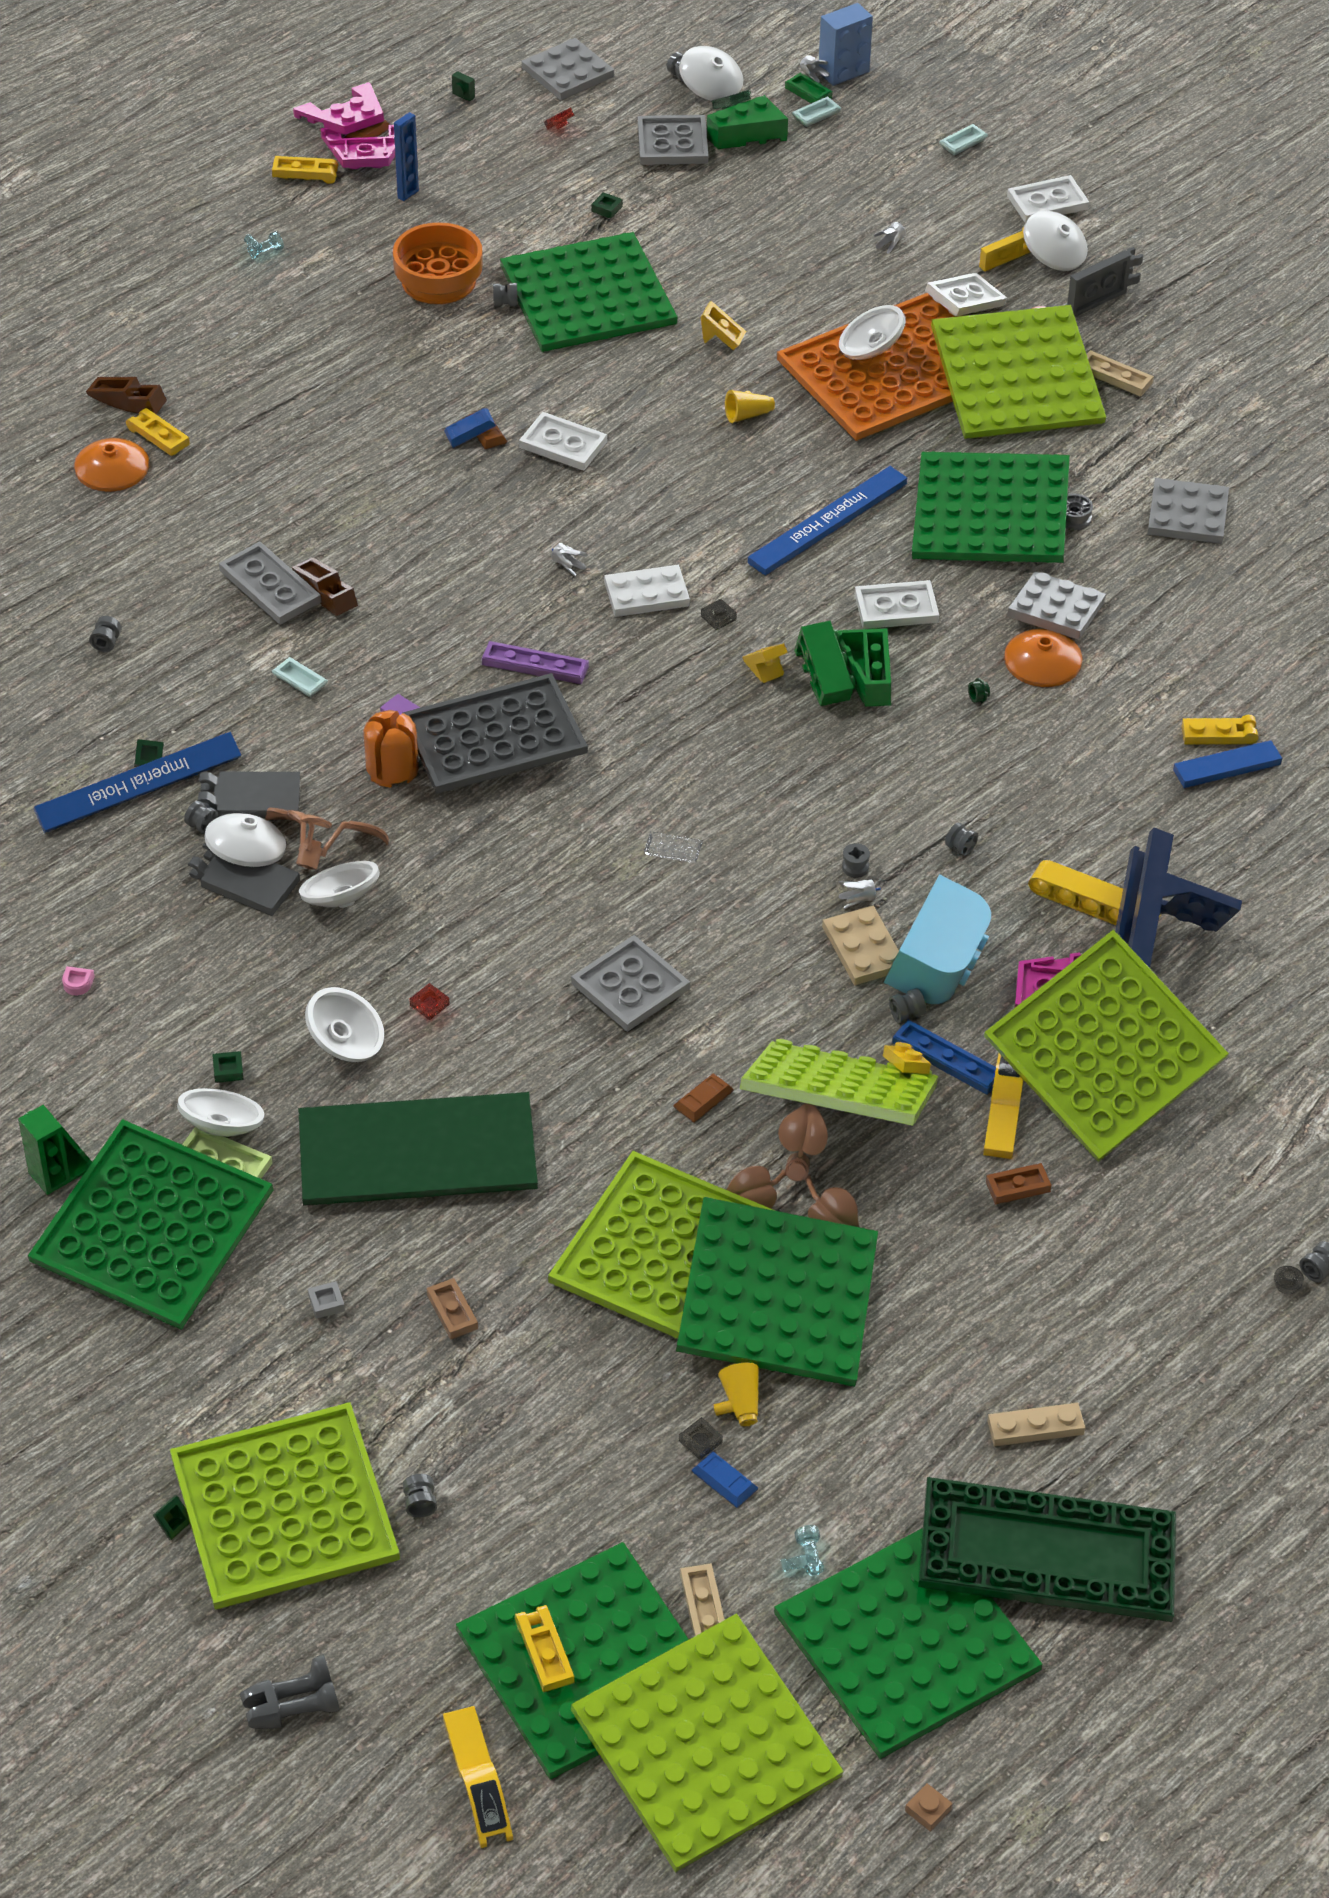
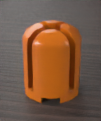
[363,710,419,788]

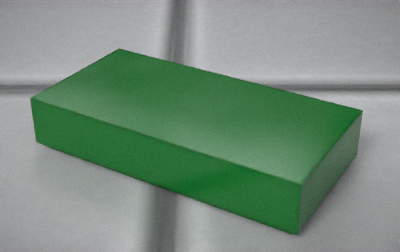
[785,72,833,104]

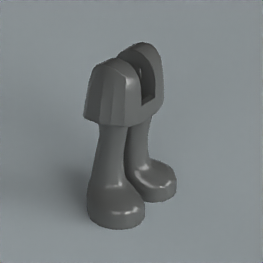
[240,1654,340,1729]

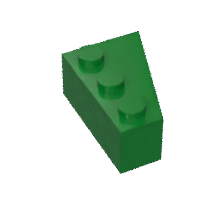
[706,95,788,149]
[794,620,855,706]
[838,628,891,707]
[18,1104,92,1195]

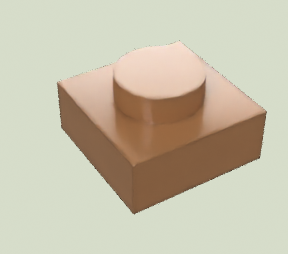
[905,1783,953,1832]

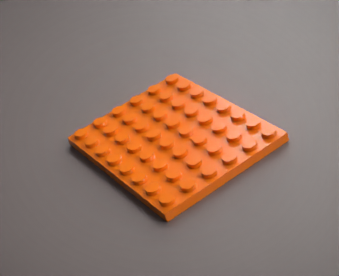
[777,293,963,441]

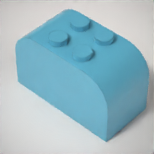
[884,874,991,1004]

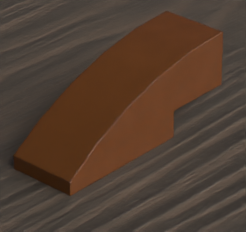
[86,377,167,414]
[291,557,358,616]

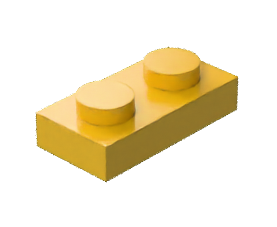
[883,1042,931,1074]

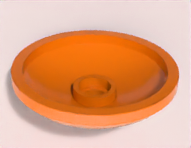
[74,438,149,492]
[1004,629,1082,687]

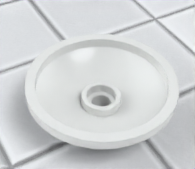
[679,46,743,102]
[1023,211,1088,271]
[839,305,906,360]
[204,813,286,867]
[299,861,380,908]
[305,987,384,1062]
[177,1088,264,1137]

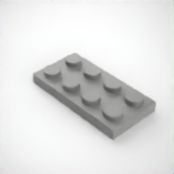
[219,541,321,625]

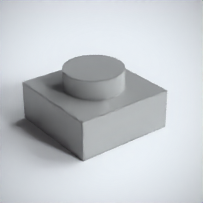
[308,1281,345,1319]

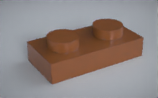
[986,1163,1052,1205]

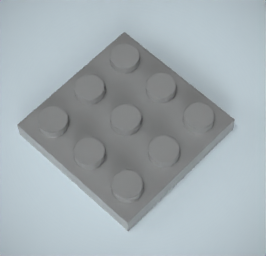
[522,38,614,100]
[638,115,708,165]
[1147,478,1229,544]
[1007,571,1106,640]
[571,935,690,1032]

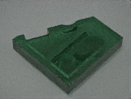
[711,90,752,110]

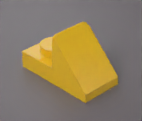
[700,301,747,350]
[742,643,788,683]

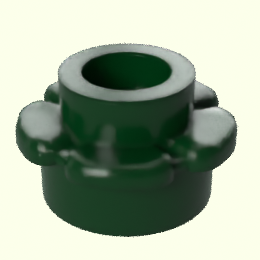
[968,678,990,703]

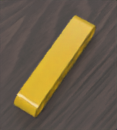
[1028,860,1161,925]

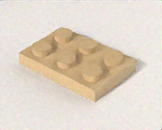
[822,905,899,985]

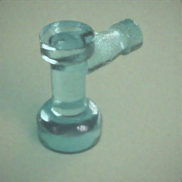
[244,231,284,259]
[780,1525,824,1575]

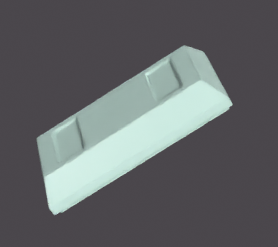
[792,97,841,127]
[939,124,988,156]
[272,657,328,698]

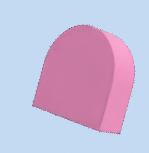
[62,966,95,996]

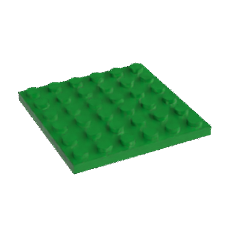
[500,232,678,352]
[912,451,1070,563]
[28,1119,274,1330]
[676,1197,878,1387]
[774,1528,1042,1760]
[456,1542,689,1780]

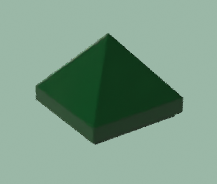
[153,1495,190,1540]

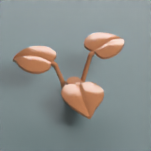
[265,808,389,870]
[727,1103,859,1227]

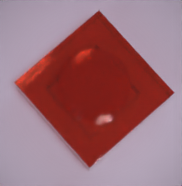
[544,107,575,130]
[409,983,450,1020]

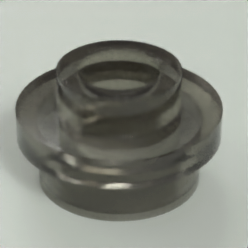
[1273,1265,1304,1294]

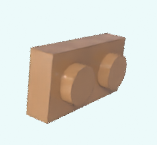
[426,1278,478,1340]

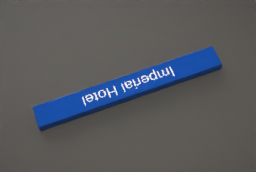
[748,466,907,576]
[33,731,241,833]

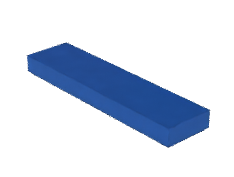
[394,112,419,201]
[1173,740,1282,788]
[892,1020,996,1095]

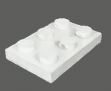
[1007,175,1089,223]
[925,273,1007,316]
[519,412,607,471]
[604,565,690,617]
[855,580,939,629]

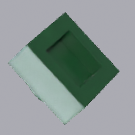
[452,71,475,102]
[591,192,623,219]
[134,739,164,768]
[212,1051,244,1083]

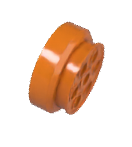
[393,222,483,304]

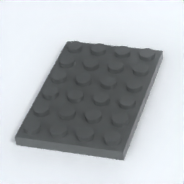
[402,673,588,794]

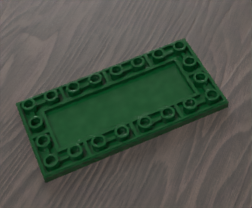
[298,1092,538,1206]
[918,1477,1176,1622]

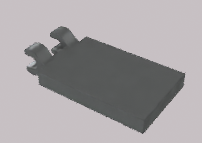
[1067,247,1143,317]
[198,771,301,818]
[188,843,300,916]

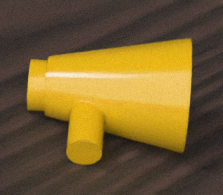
[725,390,775,423]
[713,1363,759,1427]

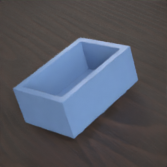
[819,3,873,86]

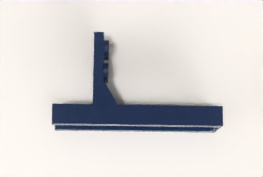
[1115,827,1242,968]

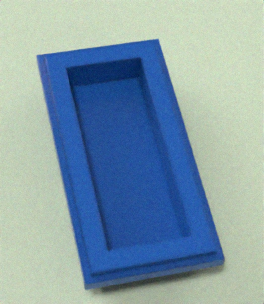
[444,408,496,448]
[692,1451,758,1508]

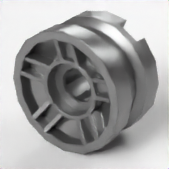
[1066,494,1093,530]

